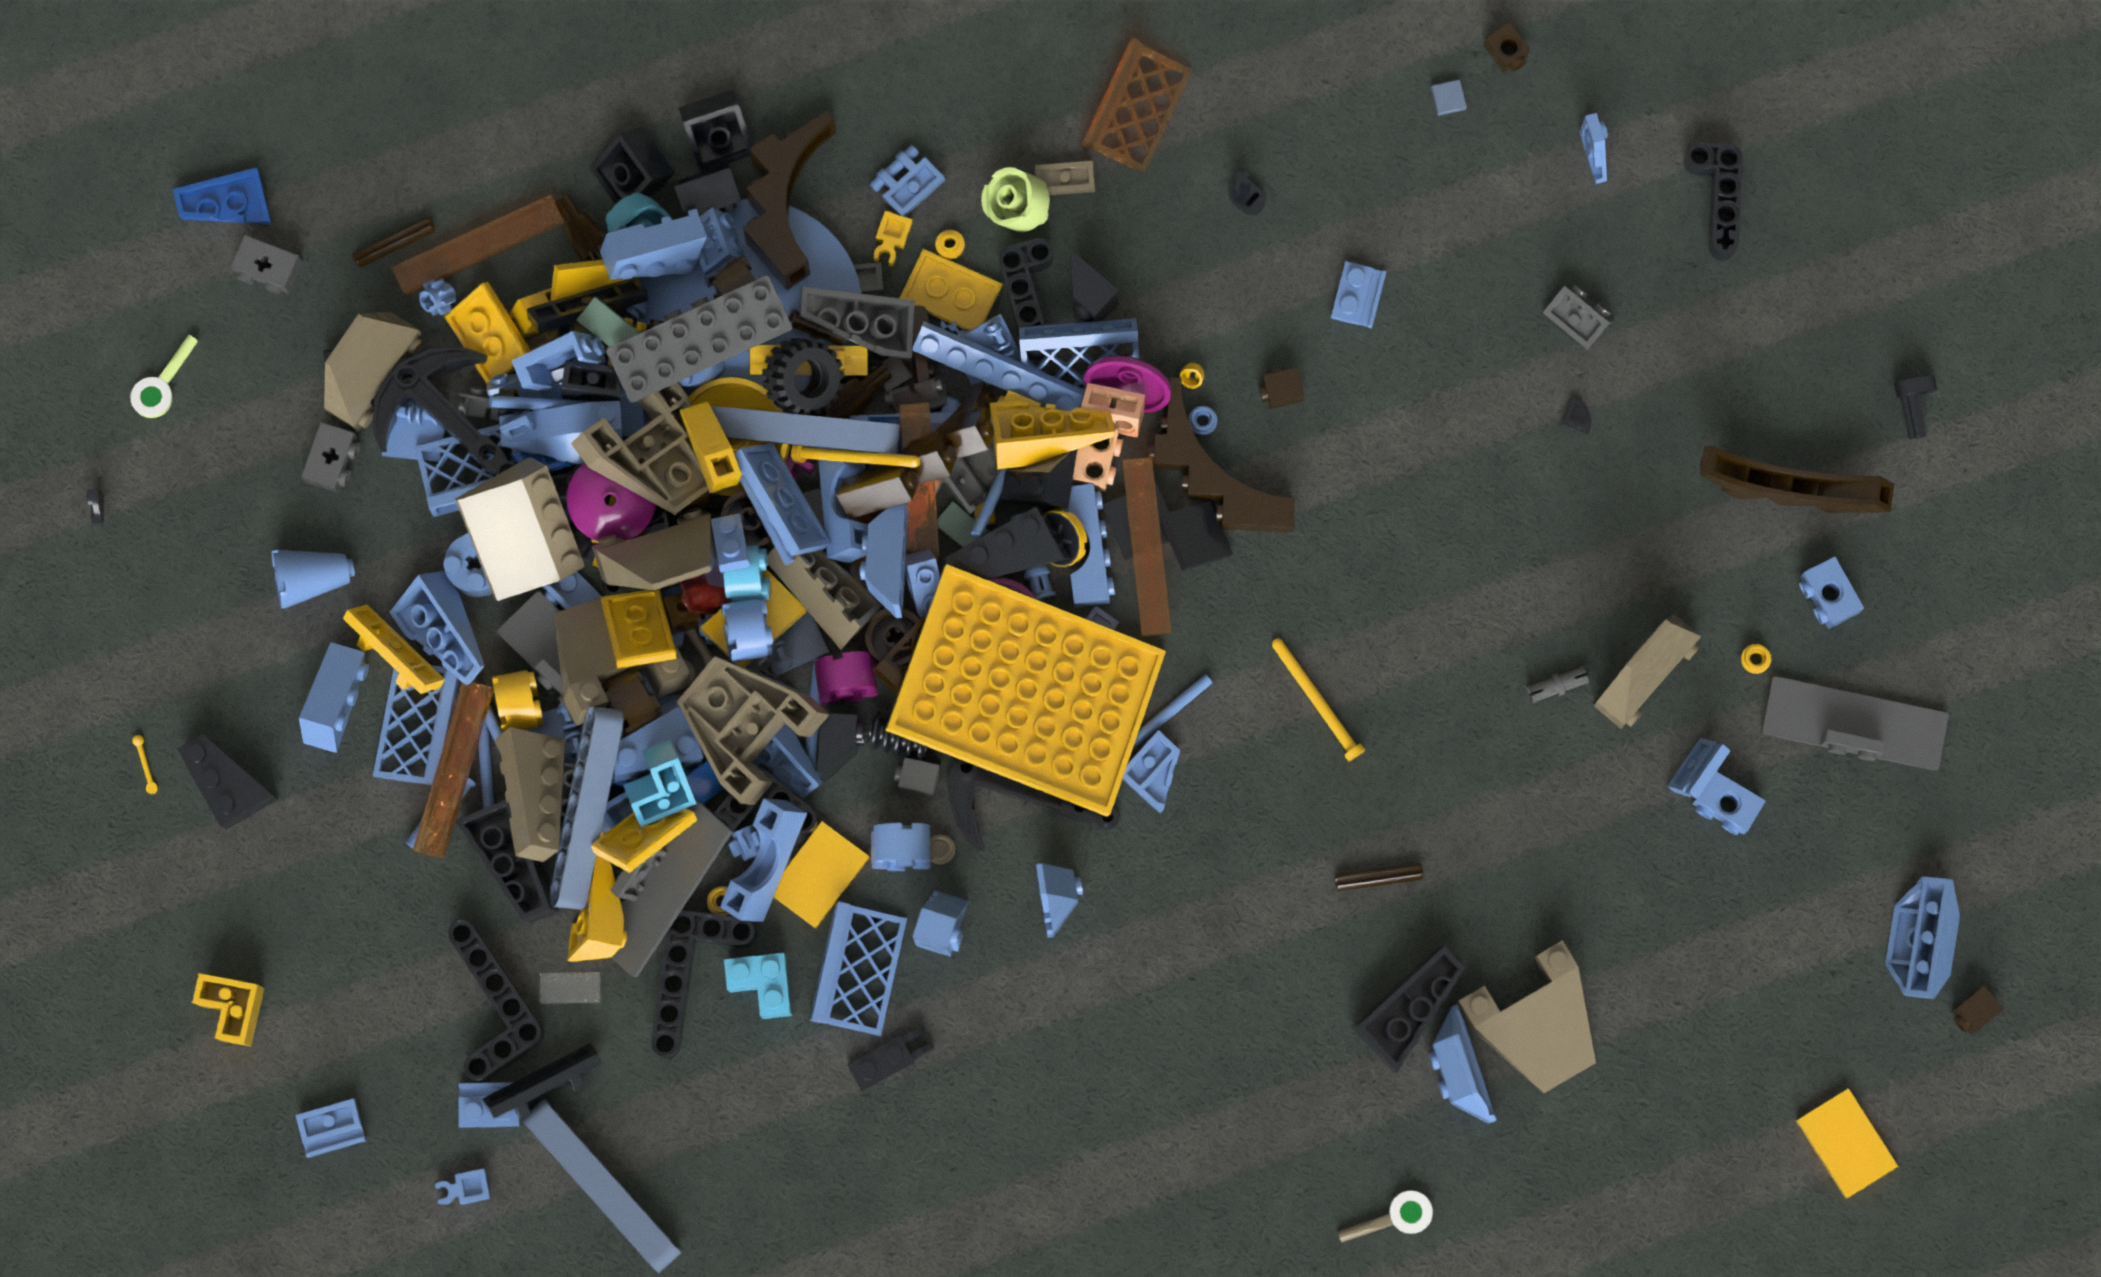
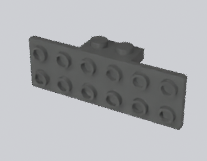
[606,275,793,403]
[497,591,663,740]
[1762,676,1949,771]
[610,798,733,977]

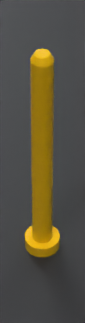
[791,445,920,468]
[1272,638,1366,762]

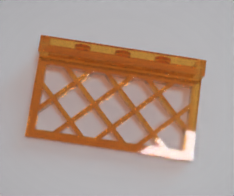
[1080,37,1192,173]

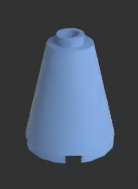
[272,549,355,609]

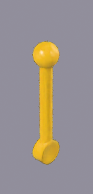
[132,735,158,794]

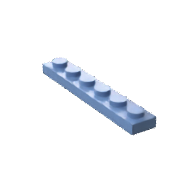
[912,321,1085,411]

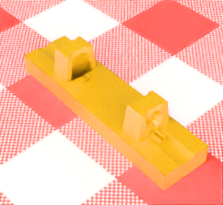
[749,345,868,376]
[343,604,445,694]

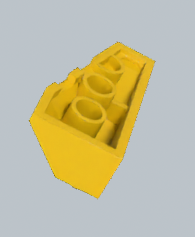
[990,400,1115,469]
[567,831,627,962]

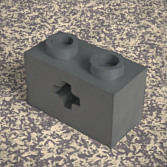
[231,235,303,295]
[301,423,360,493]

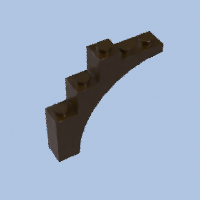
[743,111,836,290]
[1148,377,1295,533]
[836,381,996,519]
[1700,446,1894,513]

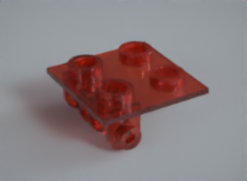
[680,574,729,615]

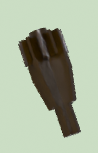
[555,194,606,262]
[800,363,892,419]

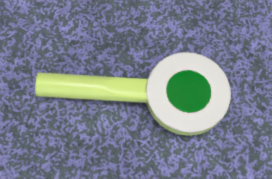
[131,335,198,418]

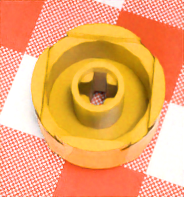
[492,670,544,732]

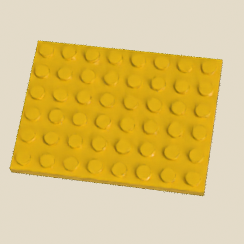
[885,564,1166,817]

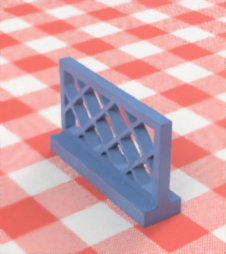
[1019,318,1139,390]
[415,424,514,517]
[373,665,465,788]
[809,901,907,1036]

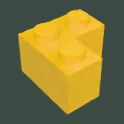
[192,973,265,1047]

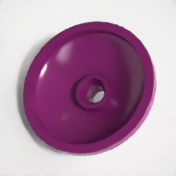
[1084,355,1172,413]
[567,463,656,542]

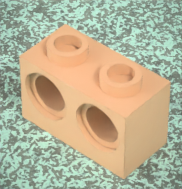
[1081,383,1145,438]
[1072,429,1123,492]

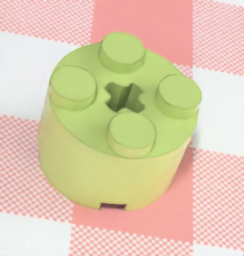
[982,167,1050,232]

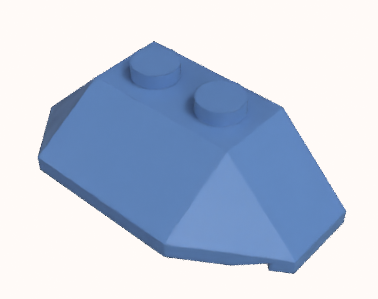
[860,503,909,618]
[1885,876,1960,999]
[1428,1004,1497,1124]

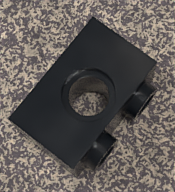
[561,360,623,405]

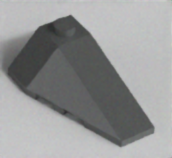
[799,286,915,359]

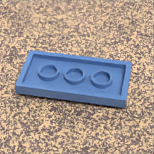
[734,443,831,556]

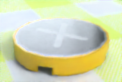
[1048,508,1087,568]

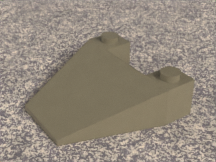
[324,312,423,432]
[570,382,709,515]
[592,508,717,590]
[554,595,690,726]
[1594,614,1701,729]
[677,656,830,805]
[1456,940,1596,1093]

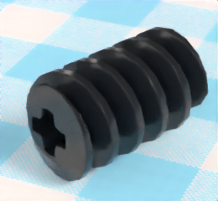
[867,711,929,761]

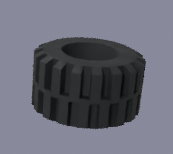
[762,338,844,415]

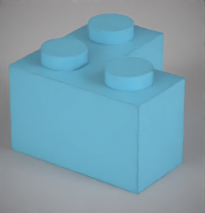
[623,739,696,827]
[724,953,792,1019]

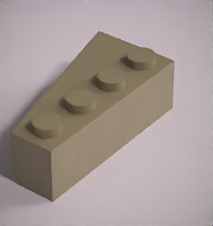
[768,547,883,650]
[495,727,565,862]

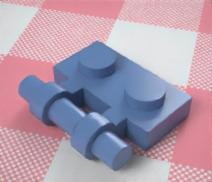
[869,145,945,217]

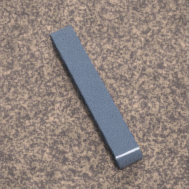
[711,406,900,454]
[550,706,623,910]
[521,1098,682,1273]

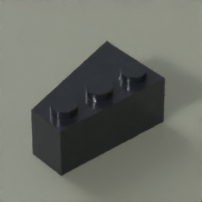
[177,734,278,830]

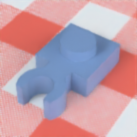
[435,1168,492,1205]

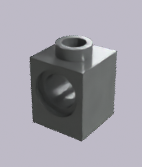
[894,758,941,798]

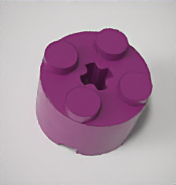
[814,651,878,705]

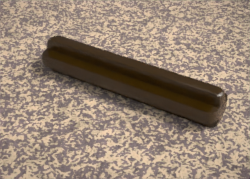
[352,217,435,267]
[1334,863,1423,891]

